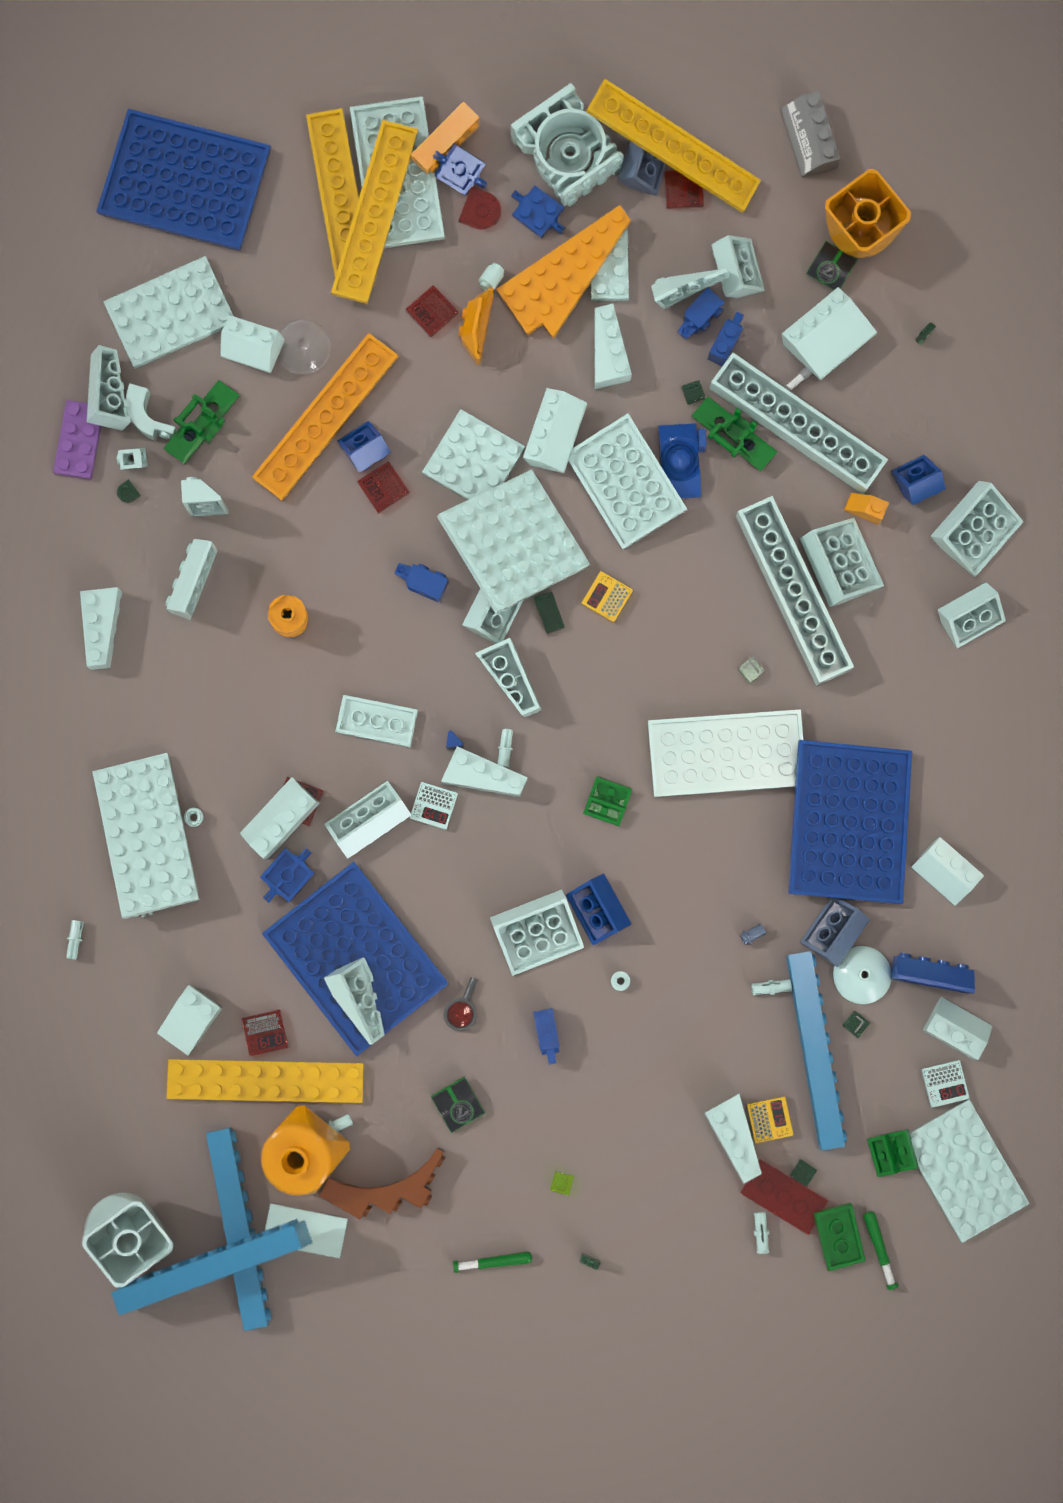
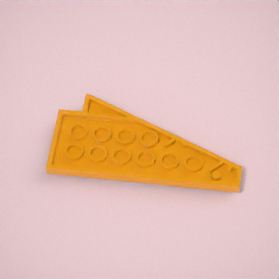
[496,205,631,338]

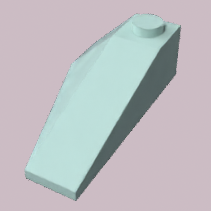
[651,269,731,309]
[324,957,385,1045]

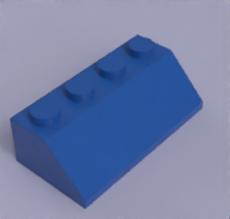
[891,953,975,994]

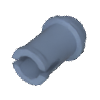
[740,924,766,945]

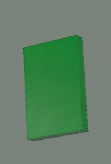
[813,1203,866,1272]

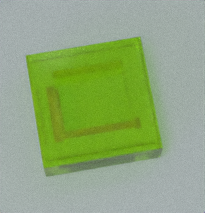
[550,1171,574,1196]

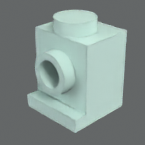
[117,447,148,470]

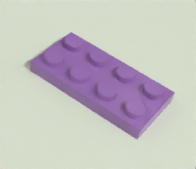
[53,400,101,480]

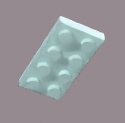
[591,229,629,301]

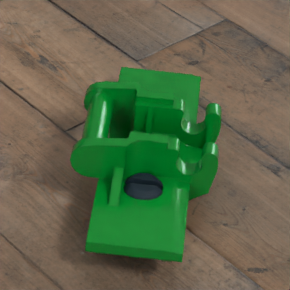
[163,380,240,465]
[691,397,778,472]

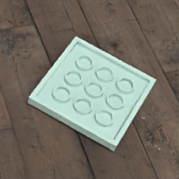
[422,409,525,500]

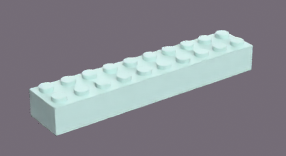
[709,353,888,494]
[736,496,854,686]

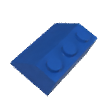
[566,873,632,946]

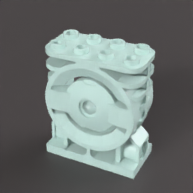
[511,83,624,206]

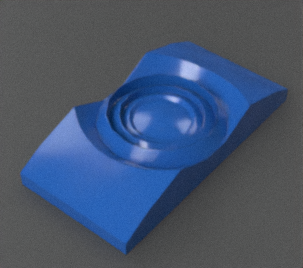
[658,423,701,499]

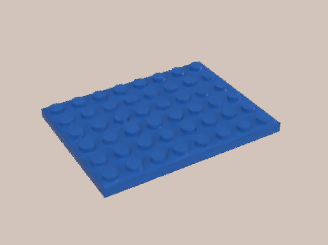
[97,109,271,251]
[788,740,912,904]
[262,862,449,1057]

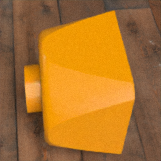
[825,169,911,258]
[261,1106,350,1195]

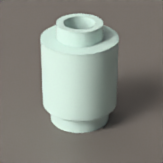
[478,263,505,291]

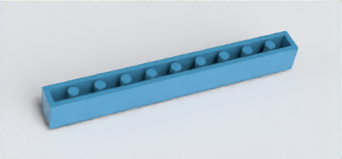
[786,951,847,1150]
[206,1127,272,1331]

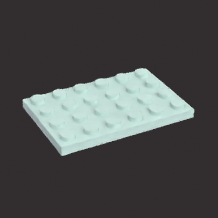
[103,256,233,369]
[568,413,688,550]
[909,1099,1030,1243]

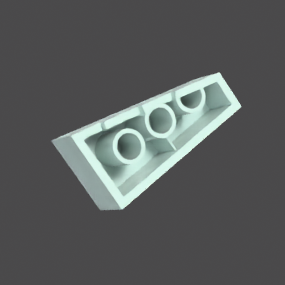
[441,747,527,797]

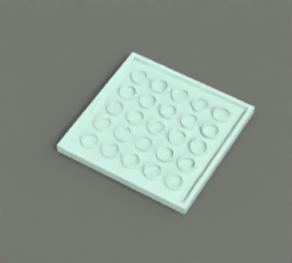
[437,470,590,614]

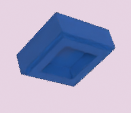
[697,429,707,452]

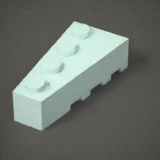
[594,304,632,390]
[87,345,131,431]
[80,587,122,670]
[475,638,542,718]
[704,1094,762,1184]

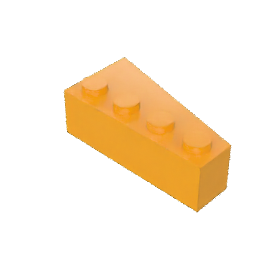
[411,101,479,175]

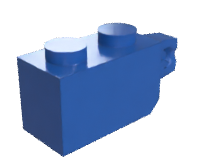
[678,288,724,340]
[708,312,744,366]
[395,563,449,603]
[533,1008,560,1064]

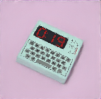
[410,782,458,830]
[921,1060,970,1108]

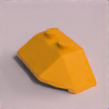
[458,287,494,365]

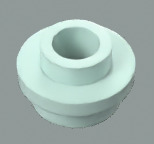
[184,808,204,827]
[611,971,630,991]

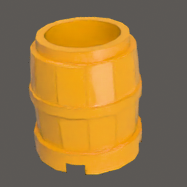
[268,595,309,638]

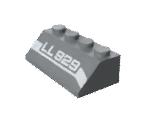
[781,91,840,177]

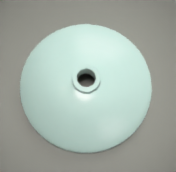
[833,946,891,1004]

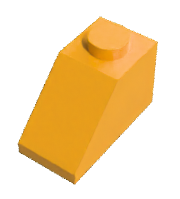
[844,493,889,525]

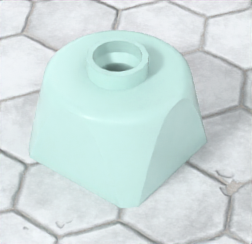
[82,1193,173,1287]

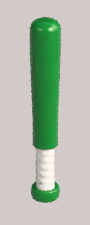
[864,1211,899,1290]
[453,1252,532,1273]

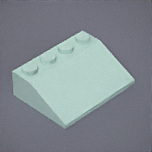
[782,287,877,380]
[931,481,1024,577]
[800,518,884,607]
[490,889,584,976]

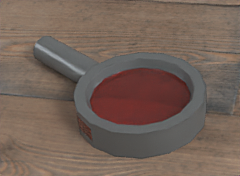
[444,977,478,1031]

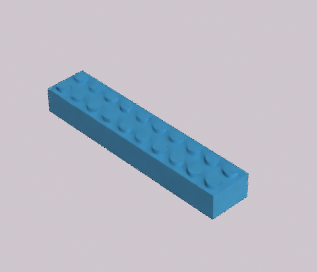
[111,1219,313,1316]

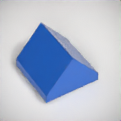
[446,731,464,750]

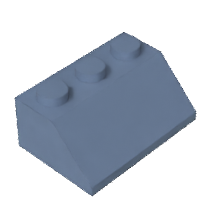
[618,141,667,195]
[800,898,870,967]

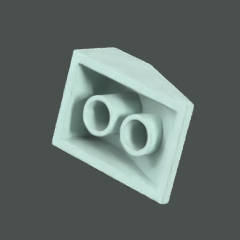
[157,985,223,1056]

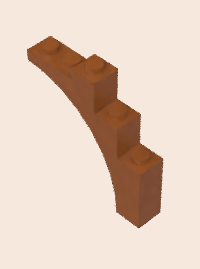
[319,1148,445,1220]

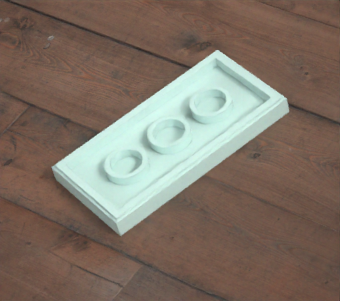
[335,695,418,748]
[265,1203,348,1258]

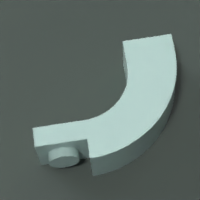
[126,384,177,441]

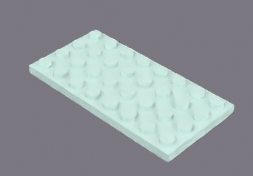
[350,96,445,248]
[648,709,803,797]
[92,753,200,919]

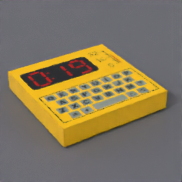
[581,571,633,623]
[746,1096,793,1143]

